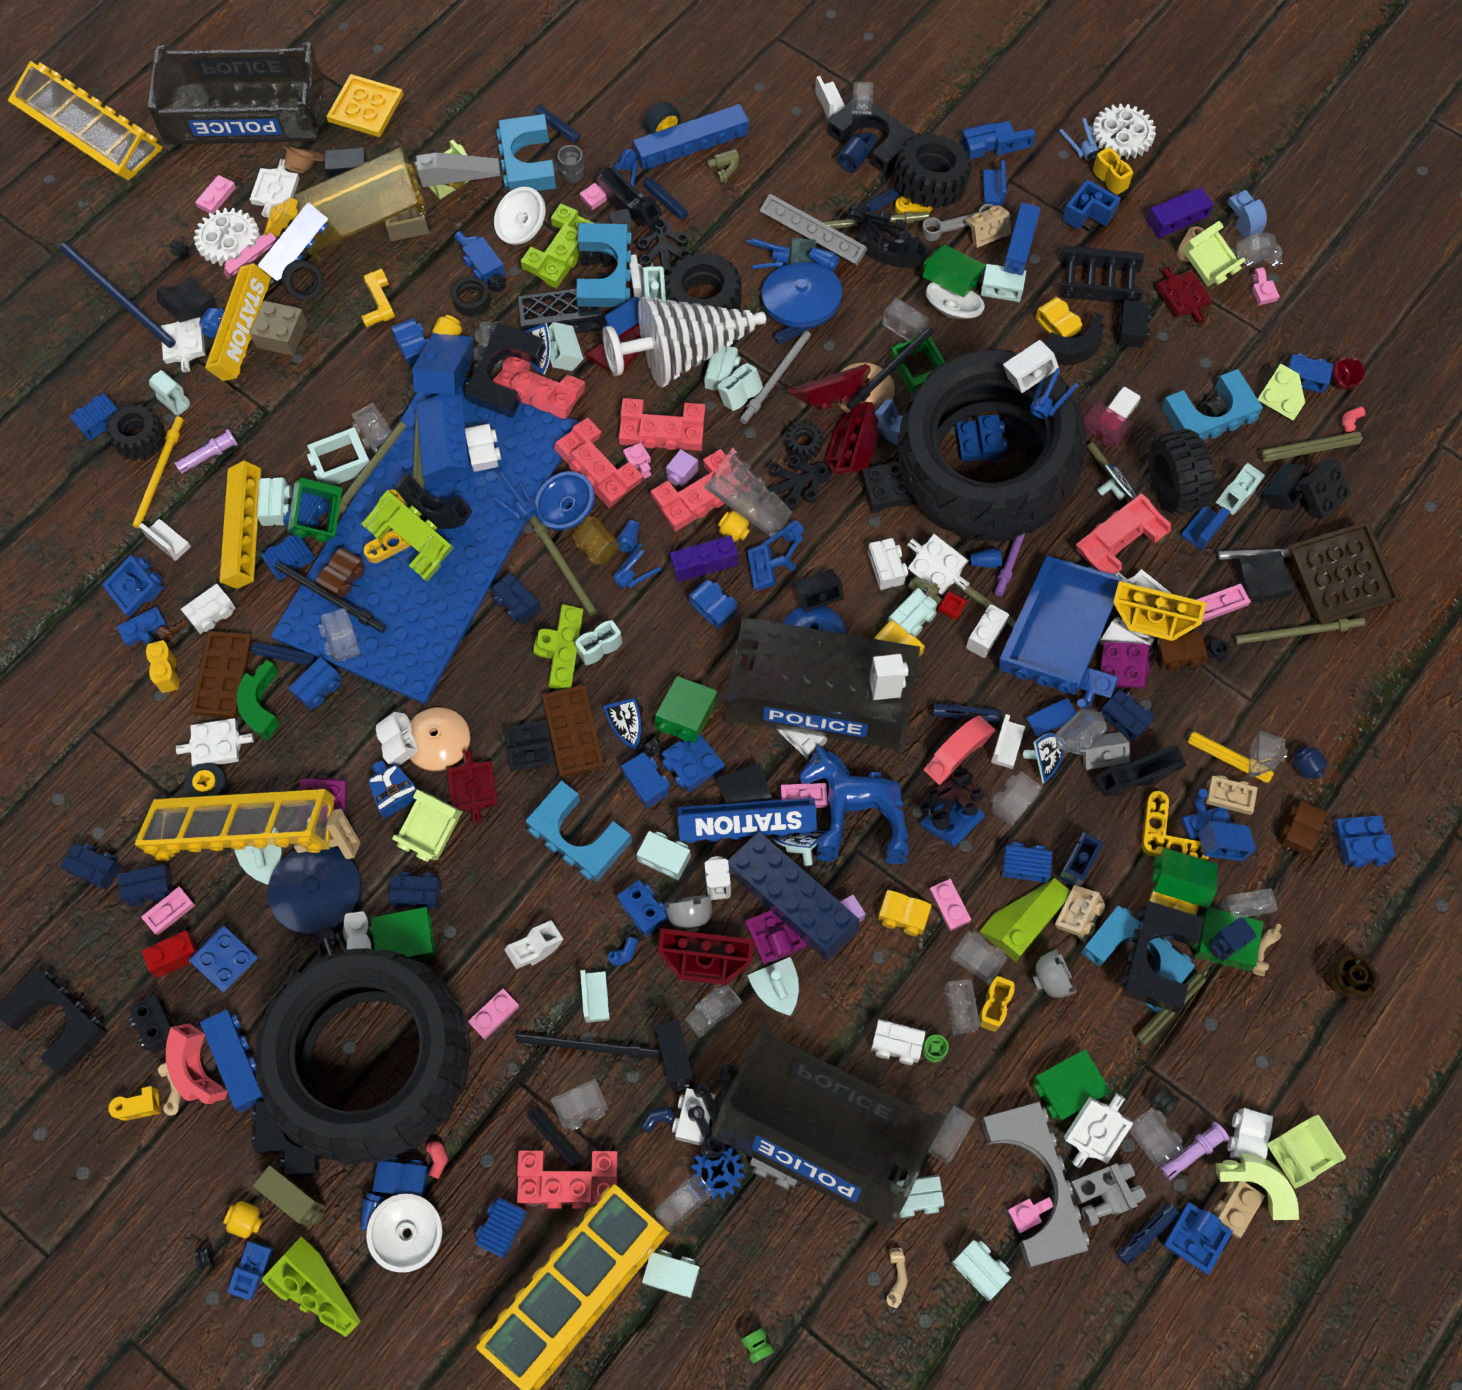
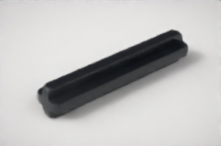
[527,1107,582,1169]

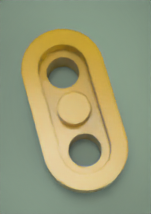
[895,196,933,214]

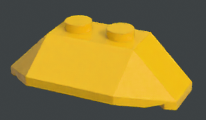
[1113,581,1207,641]

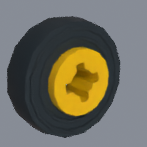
[185,763,227,797]

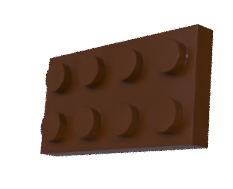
[191,631,253,719]
[542,685,605,778]

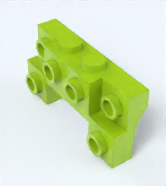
[521,204,593,288]
[361,490,454,582]

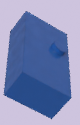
[412,333,473,395]

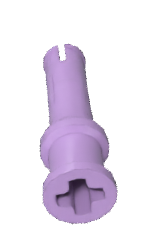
[175,429,238,474]
[1159,1121,1229,1181]

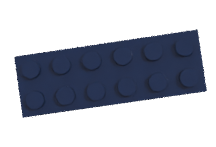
[728,832,860,962]

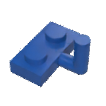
[748,543,796,591]
[116,606,168,647]
[1077,668,1119,709]
[1181,789,1232,840]

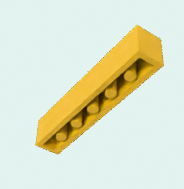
[220,460,261,589]

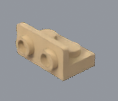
[966,206,1012,248]
[1206,776,1258,815]
[1055,885,1105,942]
[1213,1181,1265,1239]

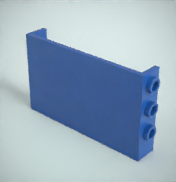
[1000,556,1122,695]

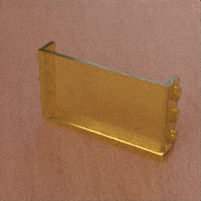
[295,148,425,261]

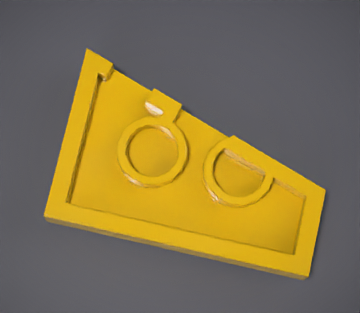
[264,197,298,237]

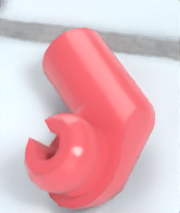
[1342,407,1365,432]
[426,1141,448,1179]

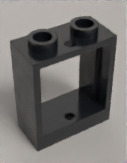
[656,1020,694,1093]

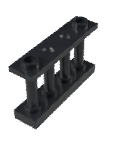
[1058,245,1144,304]

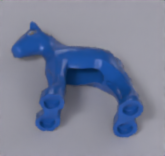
[799,745,909,864]

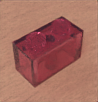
[1084,401,1132,448]

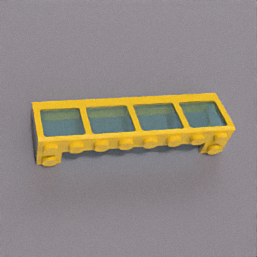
[476,1184,670,1390]

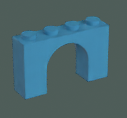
[496,114,556,191]
[576,223,632,307]
[1161,369,1263,441]
[526,781,632,883]
[1081,905,1195,1013]

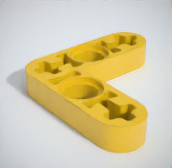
[364,489,412,563]
[1142,791,1209,860]

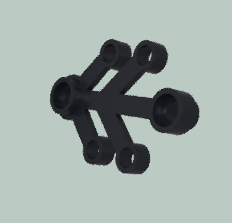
[848,204,911,240]
[637,218,691,281]
[755,455,832,511]
[920,768,985,830]
[688,1063,751,1158]

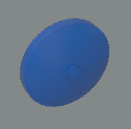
[762,262,842,328]

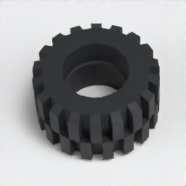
[106,403,166,461]

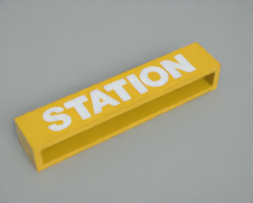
[205,263,271,381]

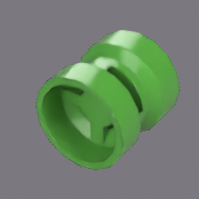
[922,1035,949,1063]
[741,1328,774,1364]

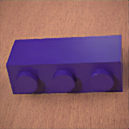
[1146,187,1214,238]
[670,535,738,582]

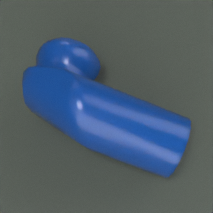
[454,231,481,247]
[608,937,638,966]

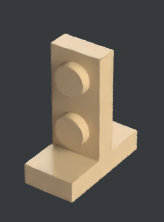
[294,809,361,859]

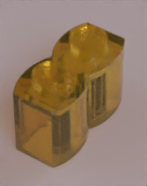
[572,516,621,564]

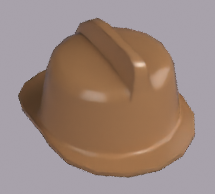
[282,145,325,173]

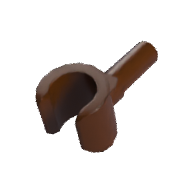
[157,620,189,642]

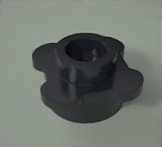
[1206,638,1231,662]

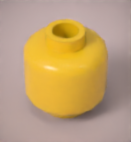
[432,315,462,336]
[717,511,750,542]
[223,1201,263,1239]

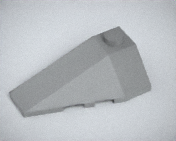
[416,153,500,187]

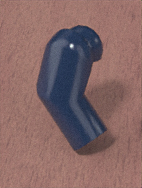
[640,1106,676,1134]

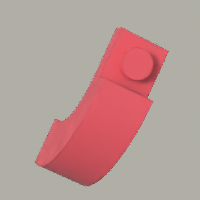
[924,716,996,785]
[166,1024,227,1104]

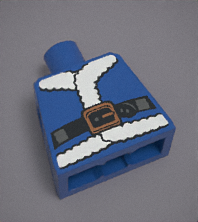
[368,761,417,819]

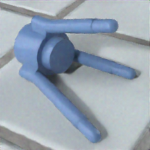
[1059,118,1099,161]

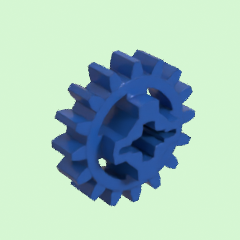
[691,1144,744,1200]

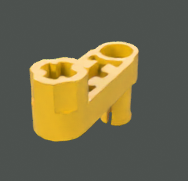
[361,268,395,328]

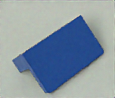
[982,160,1007,207]
[603,296,640,336]
[1181,507,1231,551]

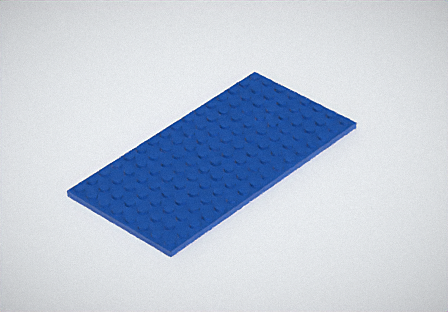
[271,377,580,705]

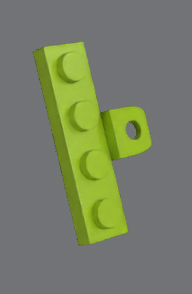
[533,604,583,690]

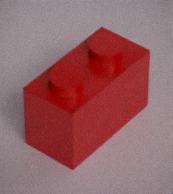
[142,931,199,978]

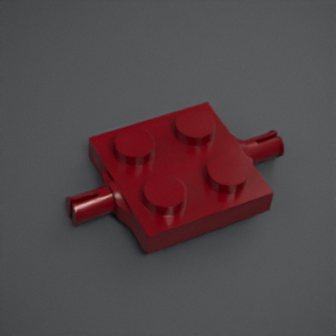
[1156,266,1212,323]
[447,750,498,824]

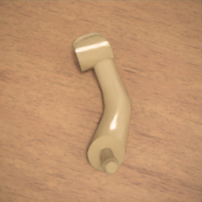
[1251,924,1281,976]
[158,1062,181,1115]
[886,1247,908,1308]

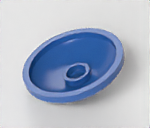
[535,471,595,530]
[782,606,847,665]

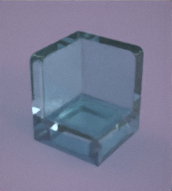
[791,238,816,263]

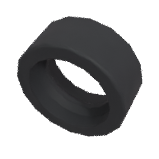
[281,260,323,300]
[451,276,491,317]

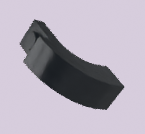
[580,208,633,268]
[859,219,929,268]
[1045,313,1105,365]
[394,473,473,529]

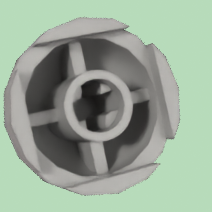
[665,895,712,932]
[1033,949,1077,998]

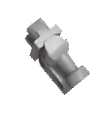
[1070,1163,1146,1227]

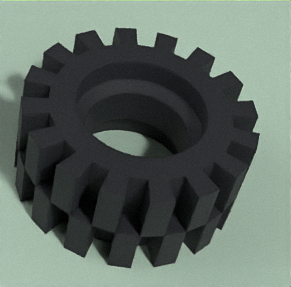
[785,420,823,461]

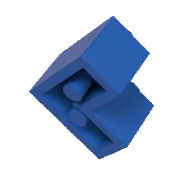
[1062,180,1121,230]

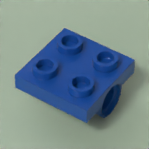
[920,801,985,847]
[188,925,258,993]
[1163,1202,1233,1275]

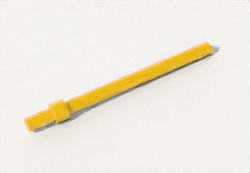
[132,416,184,529]

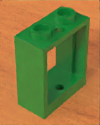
[890,335,946,396]
[287,478,342,543]

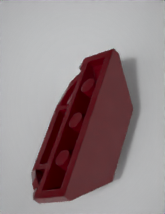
[788,364,871,411]
[825,402,878,474]
[658,929,755,985]

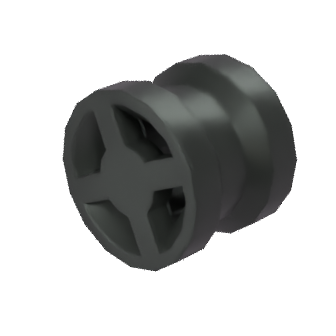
[1200,395,1228,417]
[1149,1085,1180,1116]

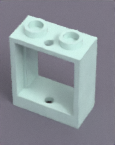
[307,427,369,486]

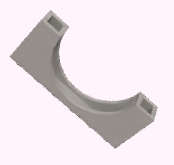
[981,1102,1089,1268]

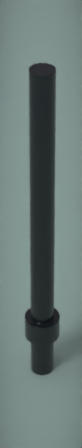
[846,327,934,410]
[275,561,387,633]
[516,1033,659,1059]

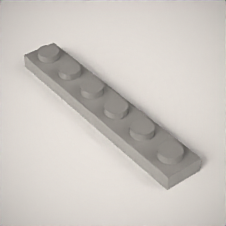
[759,194,868,266]

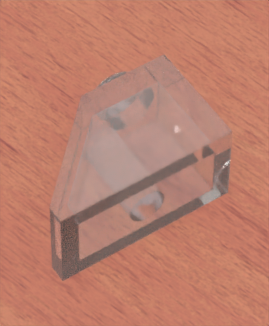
[1249,730,1288,777]

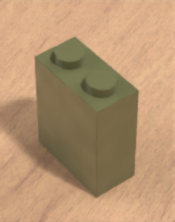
[253,1165,326,1227]

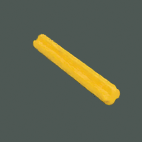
[1188,732,1274,783]

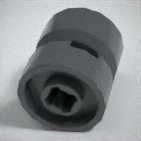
[557,145,585,183]

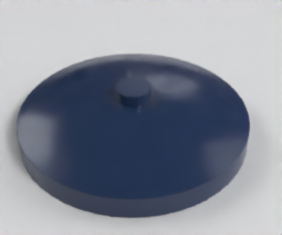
[268,847,362,936]

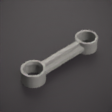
[922,204,994,241]

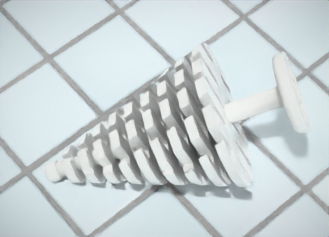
[603,297,766,388]

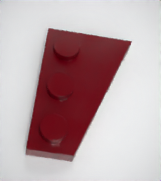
[586,323,641,377]

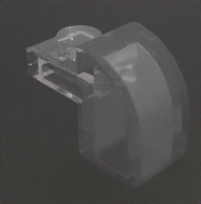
[852,82,873,115]
[1236,233,1283,267]
[685,984,743,1038]

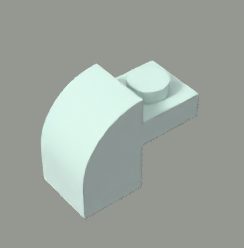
[1216,463,1265,515]

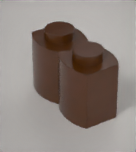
[316,548,365,599]
[1155,632,1208,671]
[1280,801,1328,856]

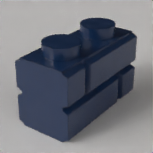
[492,573,541,625]
[1099,690,1155,743]
[1059,832,1104,887]
[61,843,121,890]
[118,864,173,907]
[389,872,442,909]
[1209,917,1256,961]

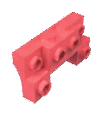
[492,357,585,419]
[619,398,706,451]
[554,417,644,508]
[651,449,745,532]
[1076,493,1171,574]
[517,1151,618,1209]

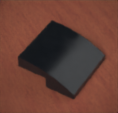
[503,720,555,771]
[717,764,772,804]

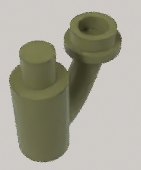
[707,149,739,184]
[908,576,942,606]

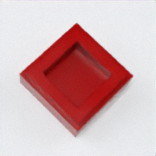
[937,591,967,621]

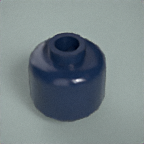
[1292,745,1327,780]

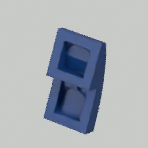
[1027,698,1079,738]
[227,1240,274,1301]

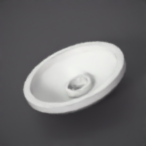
[494,187,545,245]
[926,282,985,319]
[366,1194,443,1272]

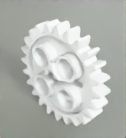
[1092,104,1156,160]
[194,208,260,266]

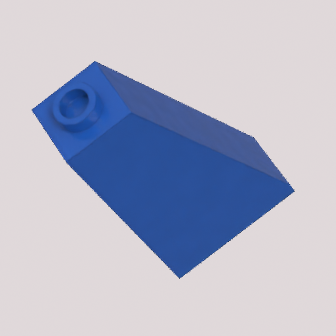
[1003,203,1041,276]

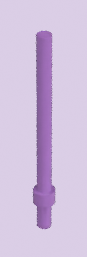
[995,533,1025,596]

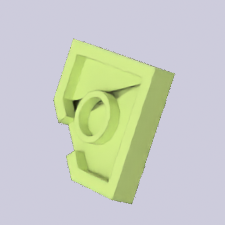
[1258,364,1305,421]

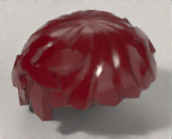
[1331,357,1365,390]

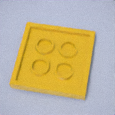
[326,74,404,137]

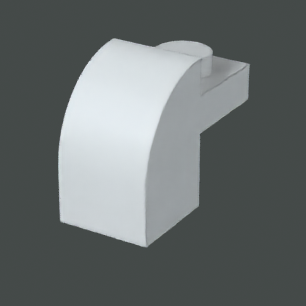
[505,920,563,969]

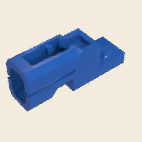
[960,121,1035,159]

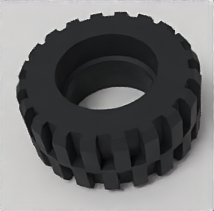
[893,133,972,208]
[665,252,741,312]
[1148,429,1216,515]

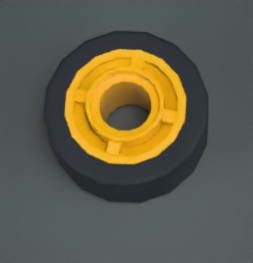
[643,102,681,135]

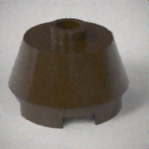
[1330,953,1380,1000]

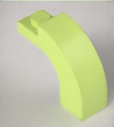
[1216,1153,1299,1220]

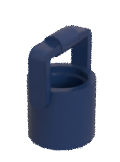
[837,133,878,173]

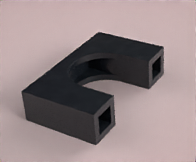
[828,94,917,175]
[464,322,546,418]
[1120,901,1205,1013]
[0,968,107,1077]

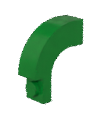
[237,660,280,741]

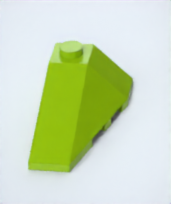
[979,878,1071,962]
[261,1237,361,1337]

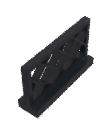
[518,289,603,333]

